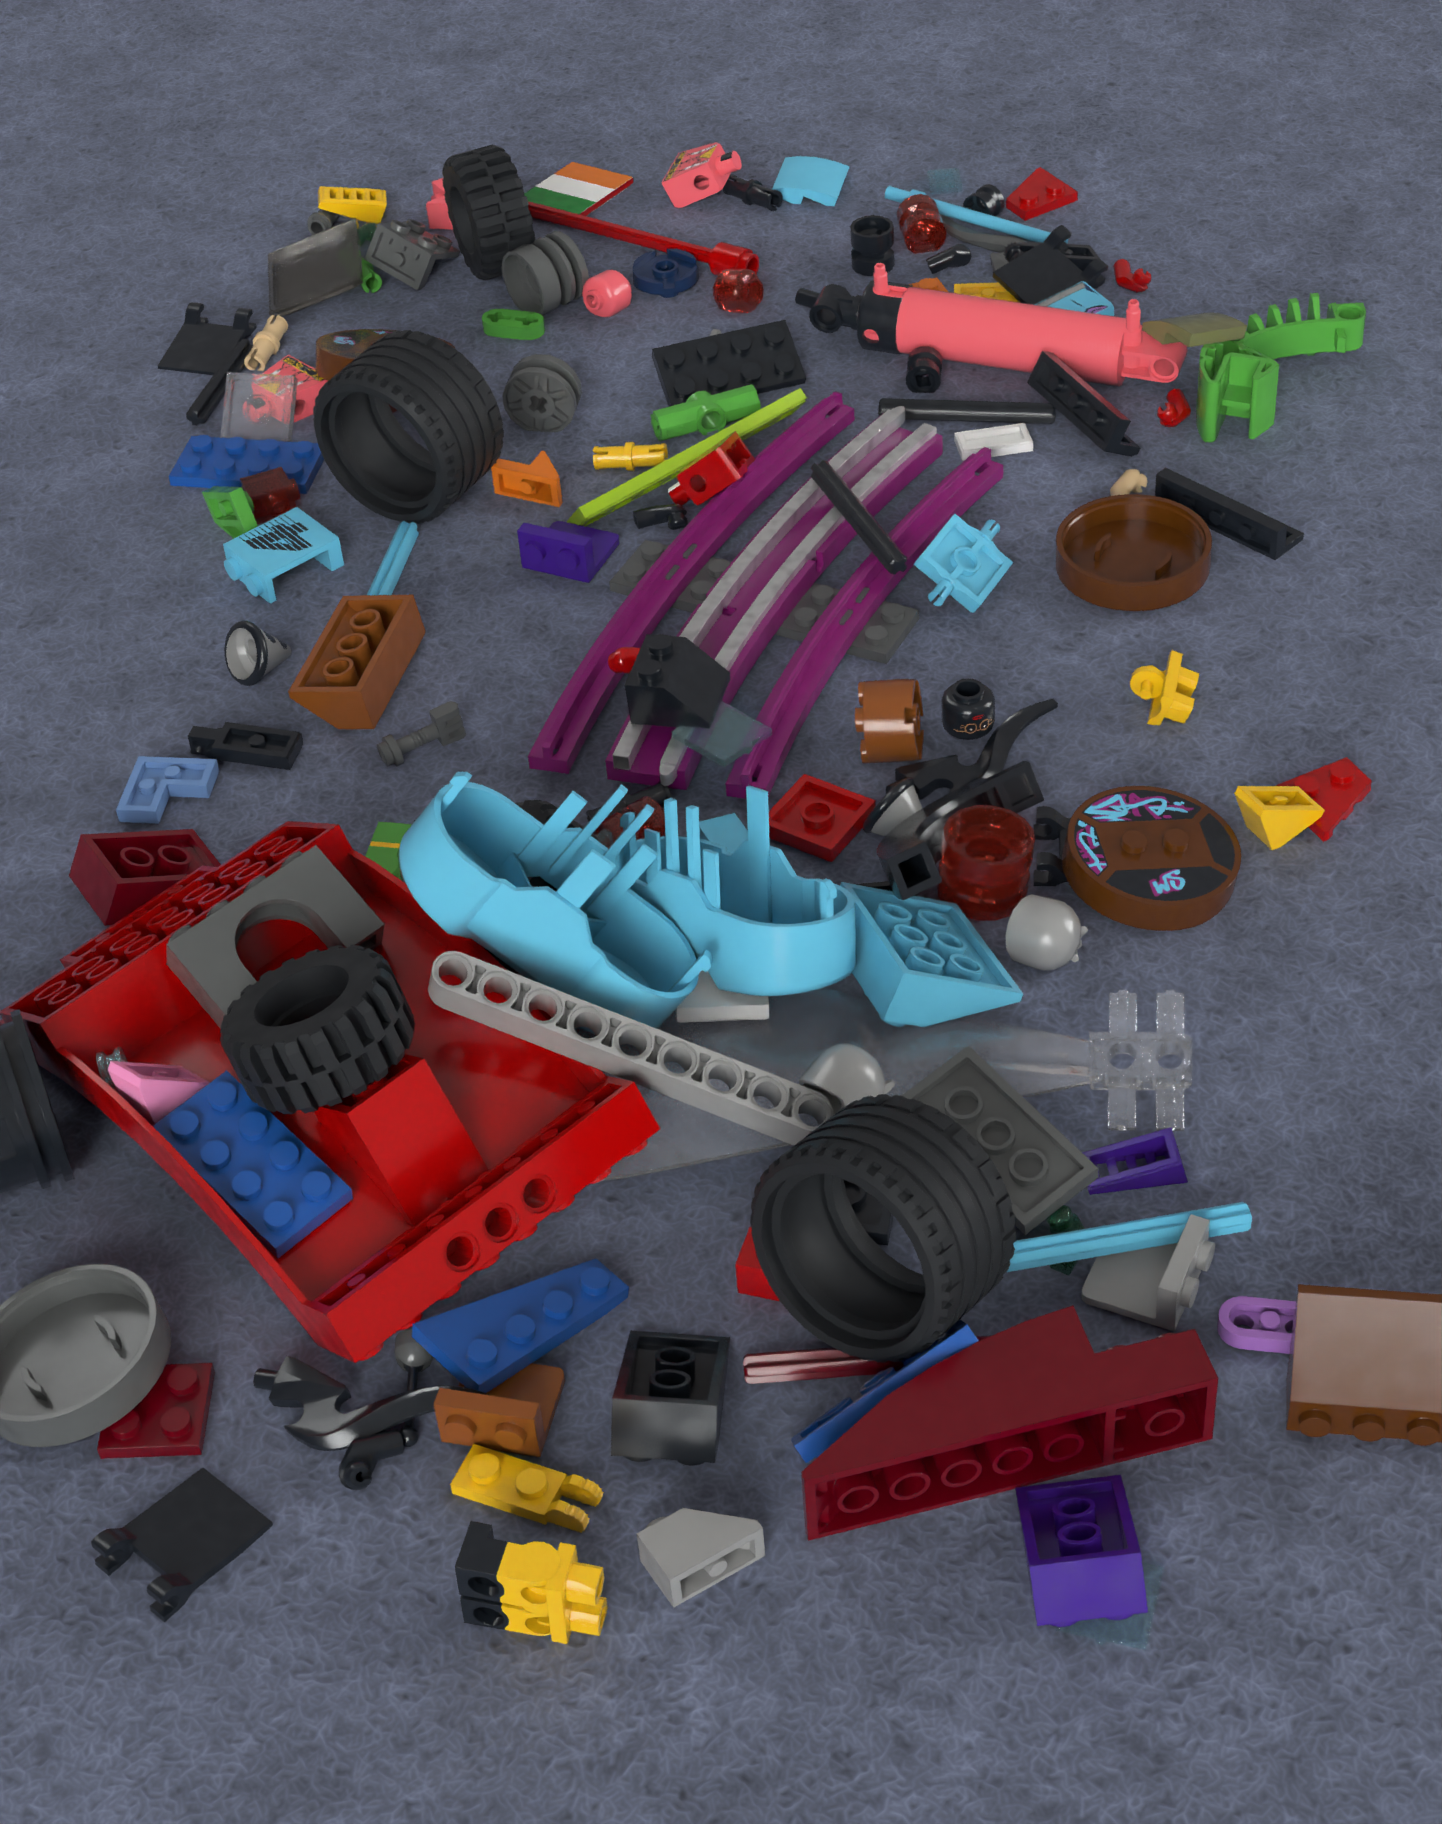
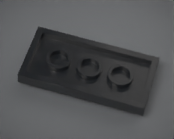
[652,320,806,407]

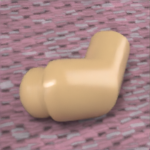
[1110,469,1147,496]

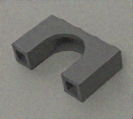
[166,845,385,1029]

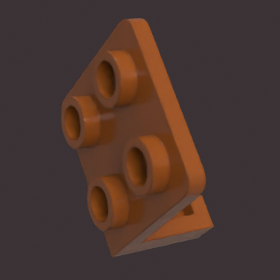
[433,1363,565,1457]

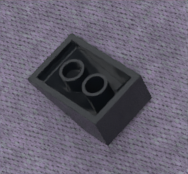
[611,1330,730,1466]

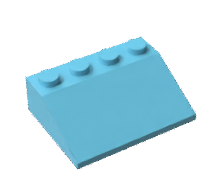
[840,882,1024,1027]

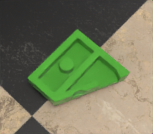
[202,486,258,539]

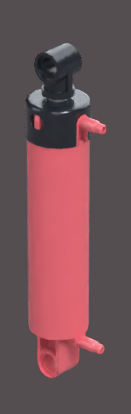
[809,263,1188,386]

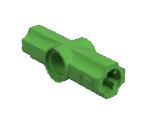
[650,384,761,441]

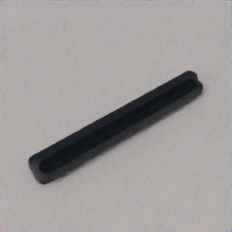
[186,339,253,426]

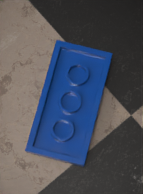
[169,435,324,494]
[153,1070,353,1259]

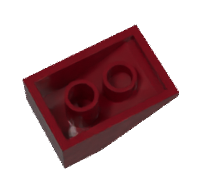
[69,829,221,926]

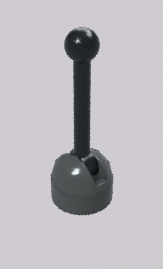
[394,1329,434,1447]

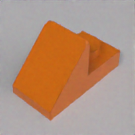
[491,450,563,507]

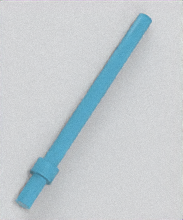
[885,186,1068,243]

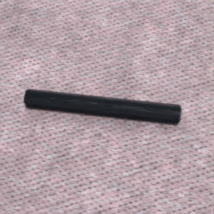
[878,398,1056,424]
[811,460,907,575]

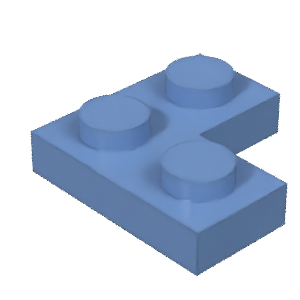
[116,756,219,824]

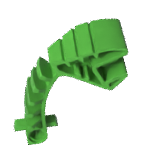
[1196,293,1366,443]

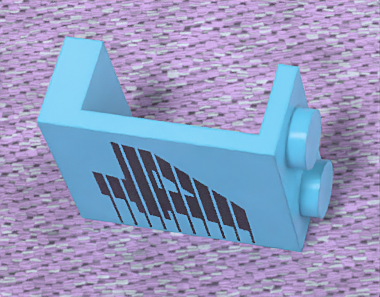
[223,507,344,604]

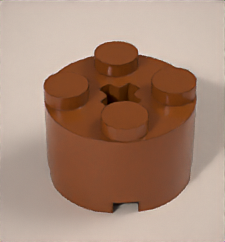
[855,679,924,764]

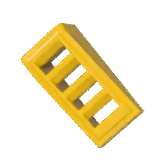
[318,186,387,224]

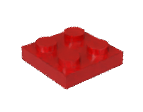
[769,774,876,862]

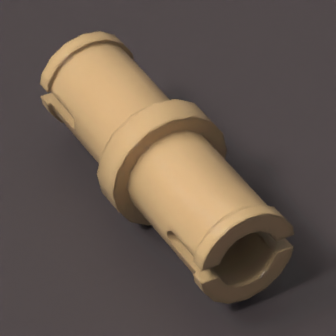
[244,315,288,371]

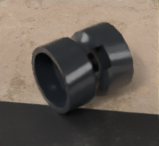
[850,215,895,276]

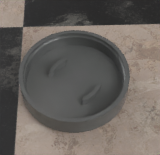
[0,1264,171,1447]

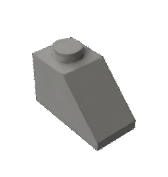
[636,1508,765,1608]

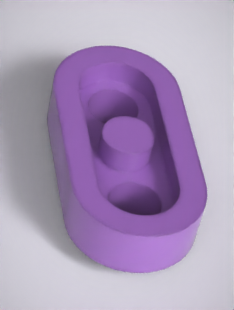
[1217,1296,1296,1354]

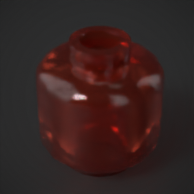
[713,269,764,313]

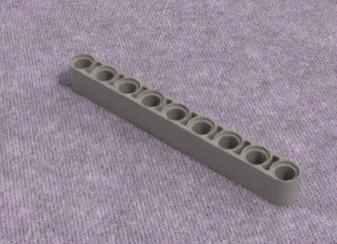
[428,951,835,1145]

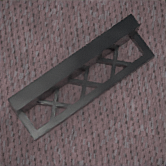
[1027,351,1141,457]
[1155,468,1304,560]

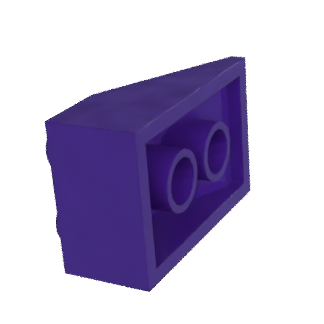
[1015,1474,1148,1627]

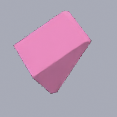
[108,1061,210,1126]

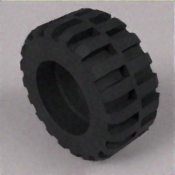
[442,145,535,281]
[220,945,415,1114]

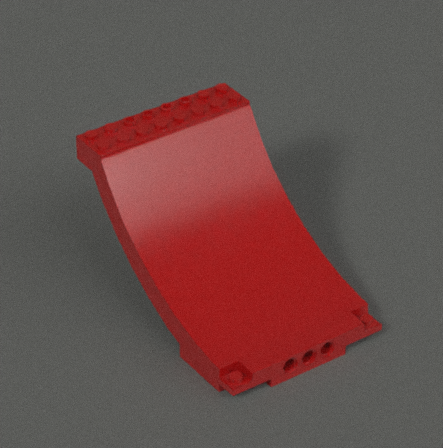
[0,821,660,1363]

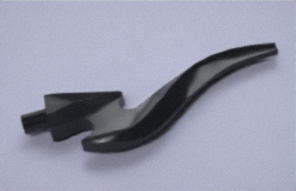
[886,698,1058,800]
[253,1356,492,1451]

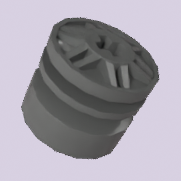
[502,231,589,316]

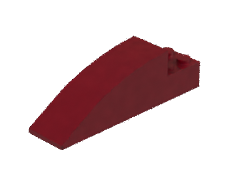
[801,1305,1218,1541]

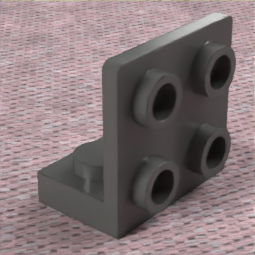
[364,219,460,290]

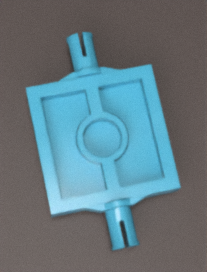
[914,514,1013,613]

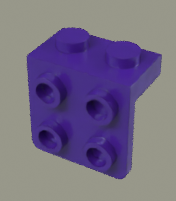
[517,521,620,583]

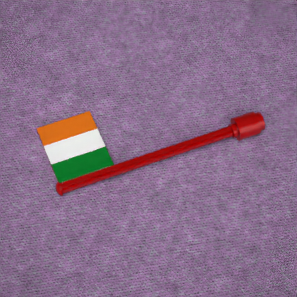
[524,162,759,282]

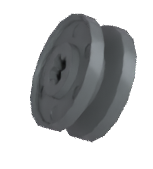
[502,354,582,432]

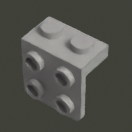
[1081,1214,1215,1332]

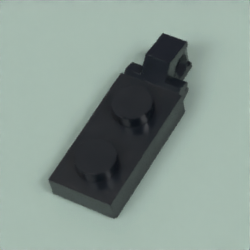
[188,722,303,770]

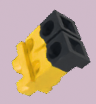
[455,1521,608,1644]

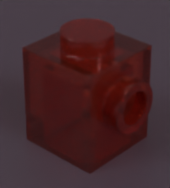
[240,467,300,524]

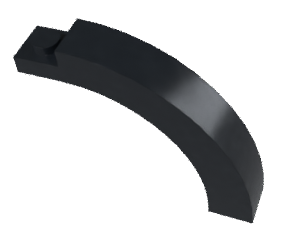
[877,761,1044,901]

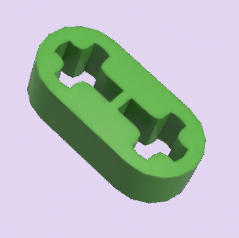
[482,309,545,340]

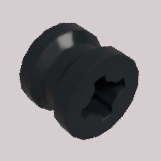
[963,184,1005,216]

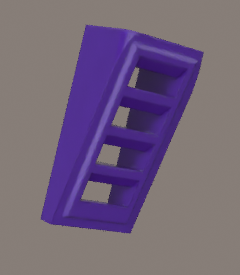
[1082,1127,1188,1195]

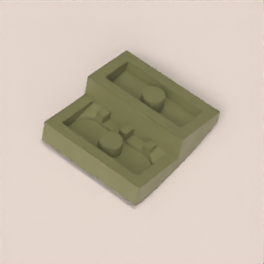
[1142,312,1247,347]

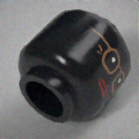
[941,678,995,740]

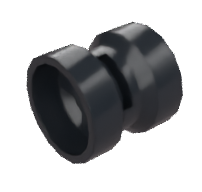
[906,347,942,393]

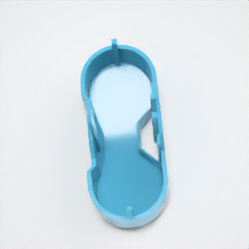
[399,772,713,1034]
[617,785,856,996]

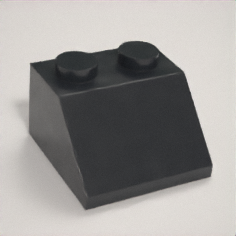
[624,634,730,730]

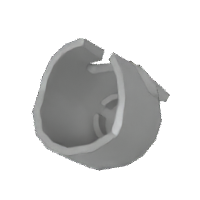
[1005,894,1088,971]
[799,1043,895,1115]

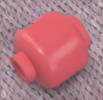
[582,270,632,317]

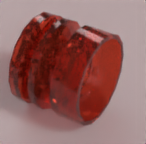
[937,805,1035,921]

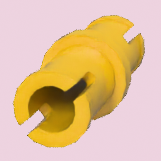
[593,442,668,471]

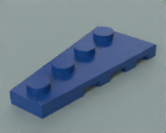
[412,1258,629,1393]
[791,1319,979,1463]

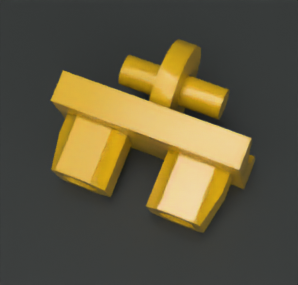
[1130,650,1199,726]

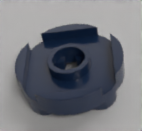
[633,249,699,298]

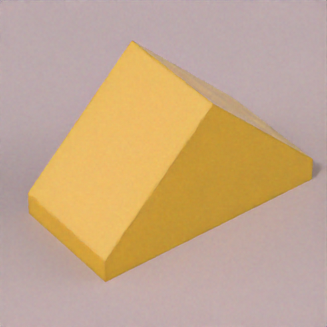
[1234,786,1325,850]

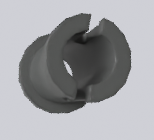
[307,209,340,237]

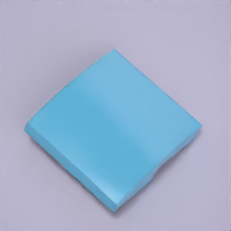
[772,156,850,206]

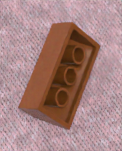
[288,594,426,729]

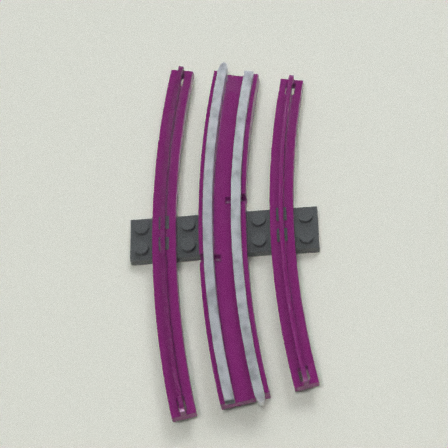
[528,391,1003,799]

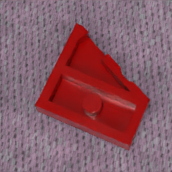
[1006,167,1078,221]
[1276,757,1372,842]

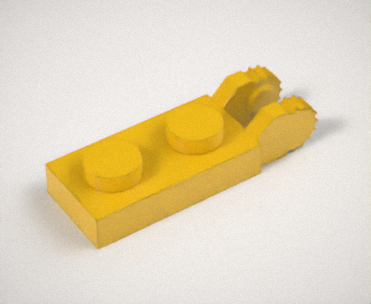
[450,1444,604,1533]

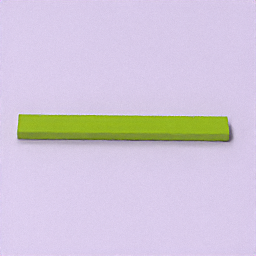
[567,388,807,527]

